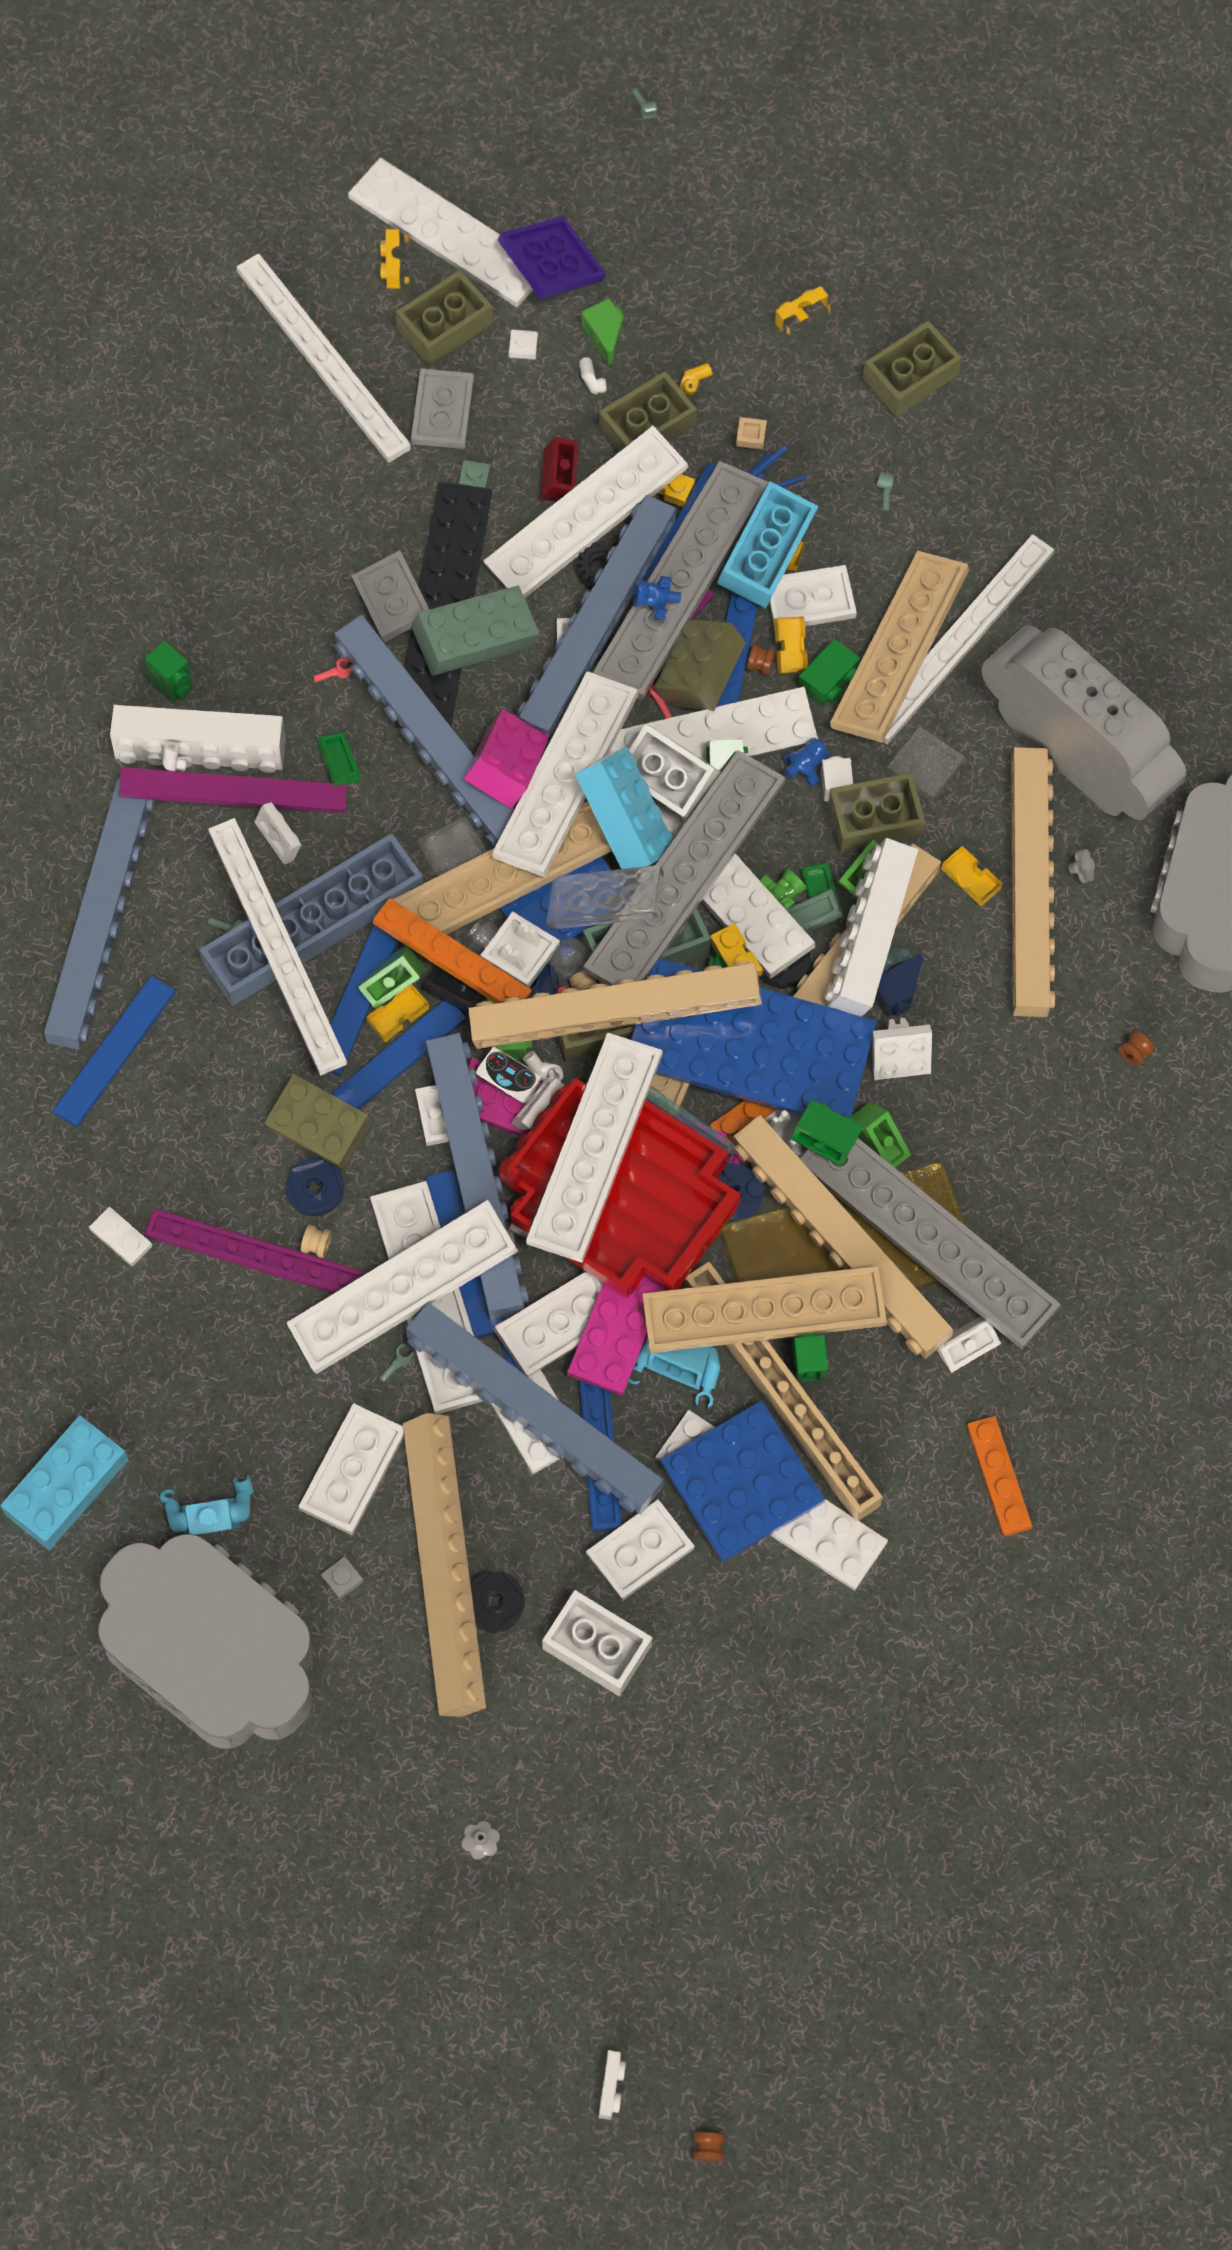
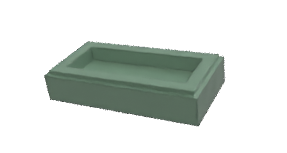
[786,889,844,933]

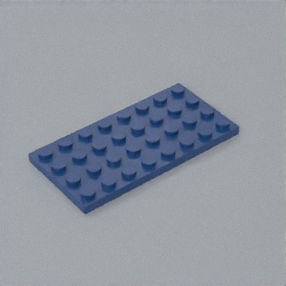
[631,958,877,1118]

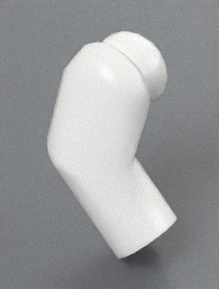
[579,358,607,395]
[163,742,187,772]
[523,1051,563,1081]

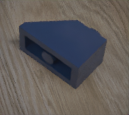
[875,954,923,1017]

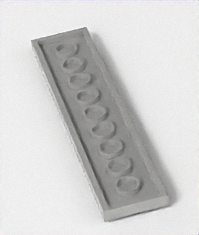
[593,461,768,700]
[583,750,786,986]
[800,1138,1061,1349]

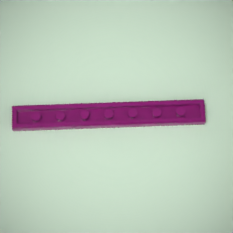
[119,767,346,813]
[144,1208,368,1294]

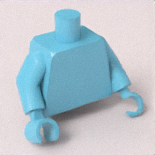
[629,1338,721,1410]
[160,1475,254,1535]

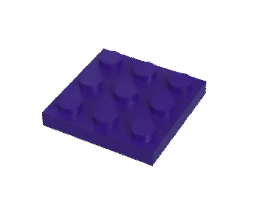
[497,216,606,299]

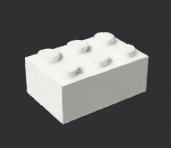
[629,724,721,819]
[542,1590,652,1697]

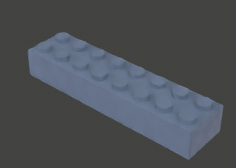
[199,833,424,1007]

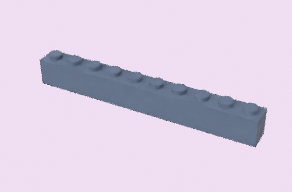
[517,495,676,743]
[334,615,515,849]
[44,778,156,1050]
[426,1033,529,1320]
[406,1302,663,1515]

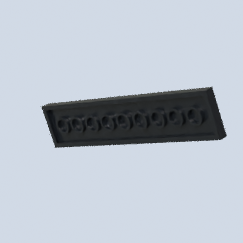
[395,482,493,729]

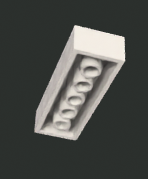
[110,705,286,773]
[824,838,918,1017]

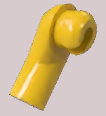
[680,363,712,395]

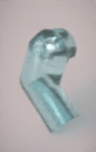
[882,945,915,974]

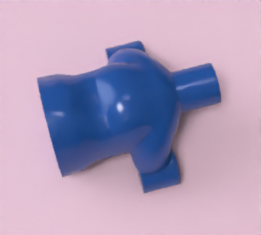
[633,576,681,620]
[781,738,829,787]

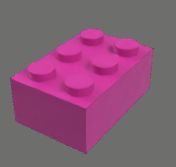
[464,708,549,809]

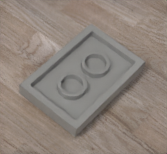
[411,368,474,449]
[352,550,430,642]

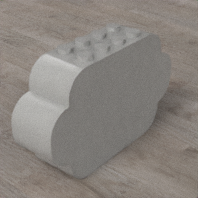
[982,625,1186,820]
[1150,775,1232,993]
[99,1534,313,1749]

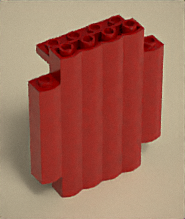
[499,1078,741,1299]

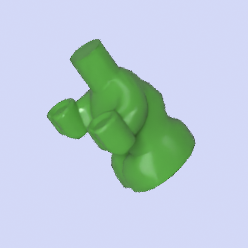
[759,868,807,910]

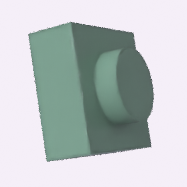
[458,460,490,488]

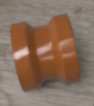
[747,643,776,676]
[1118,1030,1154,1067]
[693,2132,726,2163]

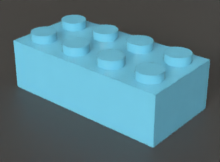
[717,481,818,608]
[575,747,674,876]
[0,1415,128,1551]

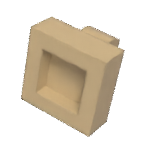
[736,417,767,449]

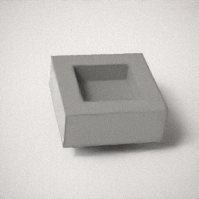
[321,1557,363,1600]

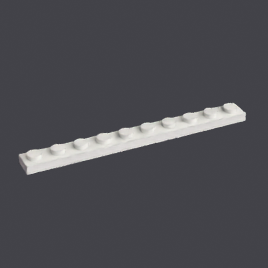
[237,254,411,463]
[883,534,1054,745]
[209,818,347,1076]

